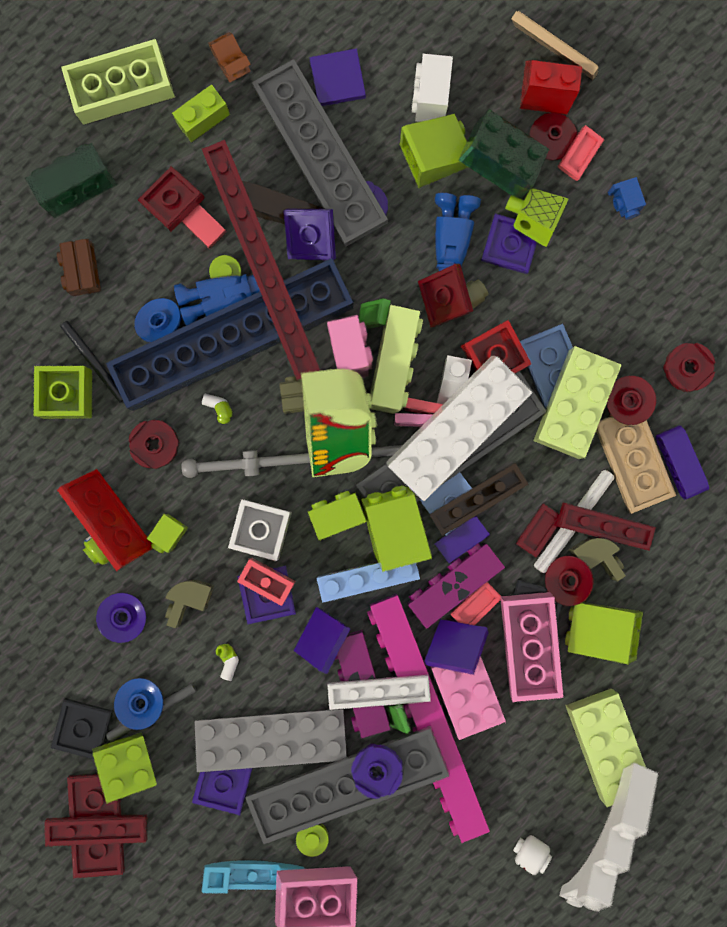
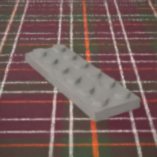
[195,709,347,772]

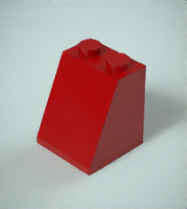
[520,60,582,115]

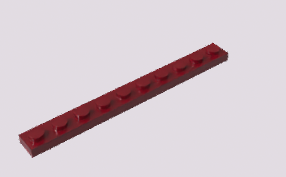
[202,140,320,381]

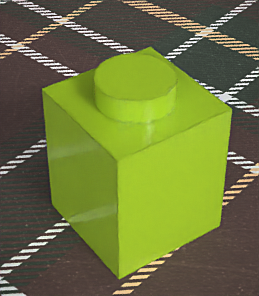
[147,514,188,554]

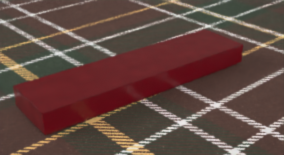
[556,502,656,551]
[45,814,148,846]

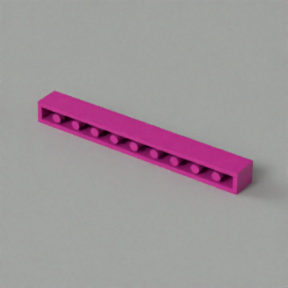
[367,594,490,843]

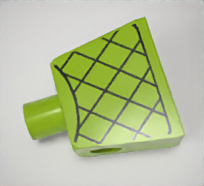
[505,189,569,247]

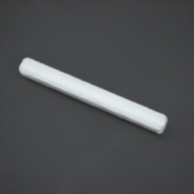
[534,470,614,573]

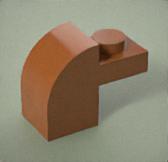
[208,32,251,82]

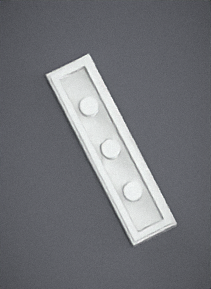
[328,675,431,710]

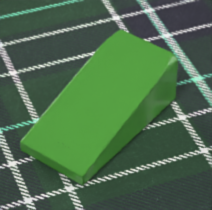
[384,704,410,733]

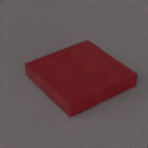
[138,166,205,232]
[418,264,473,327]

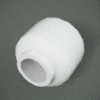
[513,835,552,875]

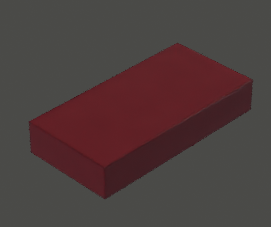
[515,503,559,558]

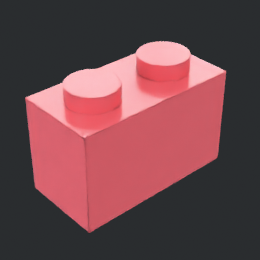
[237,558,296,606]

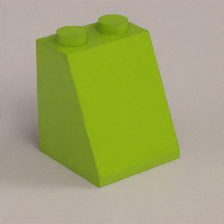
[400,114,475,188]
[361,486,432,572]
[565,602,643,664]

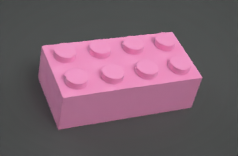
[500,592,563,702]

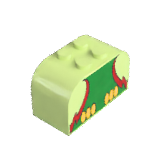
[301,369,376,477]

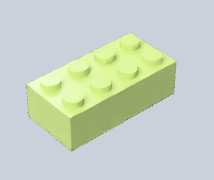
[61,39,175,125]
[370,305,423,414]
[533,346,621,459]
[565,689,646,807]

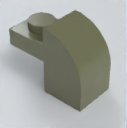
[569,538,625,582]
[165,580,214,629]

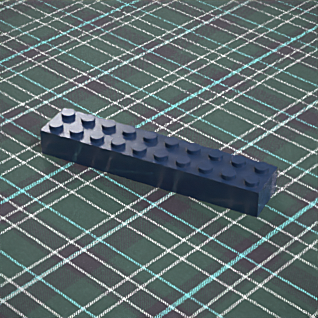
[106,258,354,411]

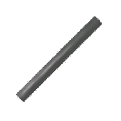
[106,683,197,742]

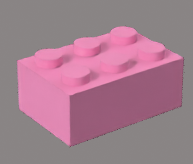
[327,316,373,378]
[430,656,506,740]
[275,866,357,927]

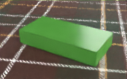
[358,298,391,329]

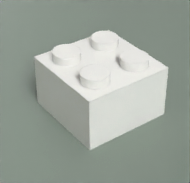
[412,54,453,122]
[228,499,292,561]

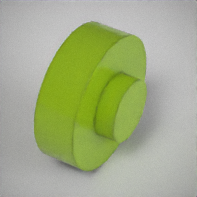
[209,255,242,278]
[296,823,329,857]

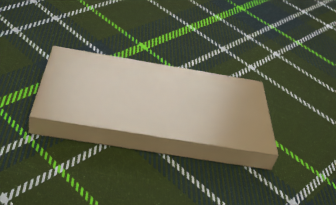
[512,11,599,80]
[596,416,676,514]

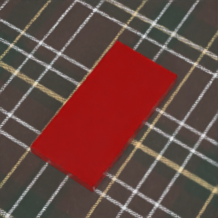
[57,469,153,571]

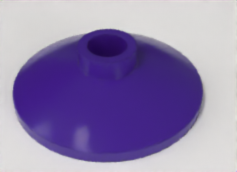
[96,593,146,643]

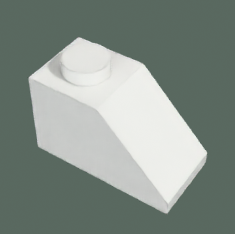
[437,355,472,404]

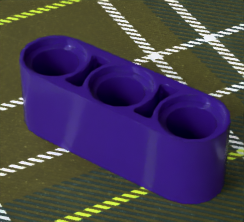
[656,425,709,500]

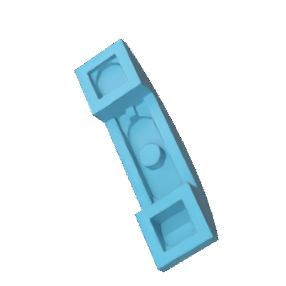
[202,860,305,893]

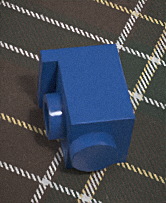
[608,177,646,220]

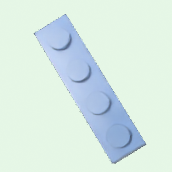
[317,562,420,603]

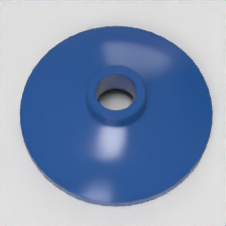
[134,298,181,342]
[114,678,164,730]

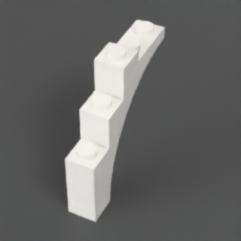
[559,763,658,911]

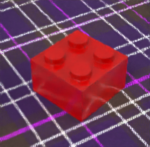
[461,320,531,374]

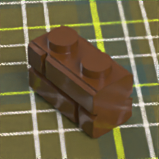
[57,239,101,296]

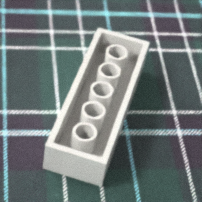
[386,356,532,501]

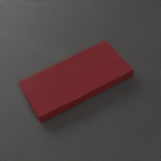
[67,774,125,878]

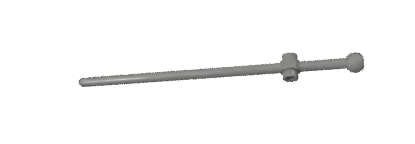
[182,445,403,478]

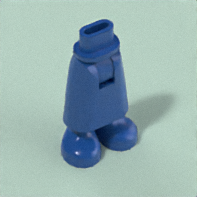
[434,193,481,271]
[174,274,260,326]

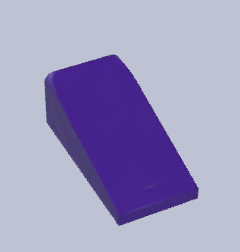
[434,516,490,563]

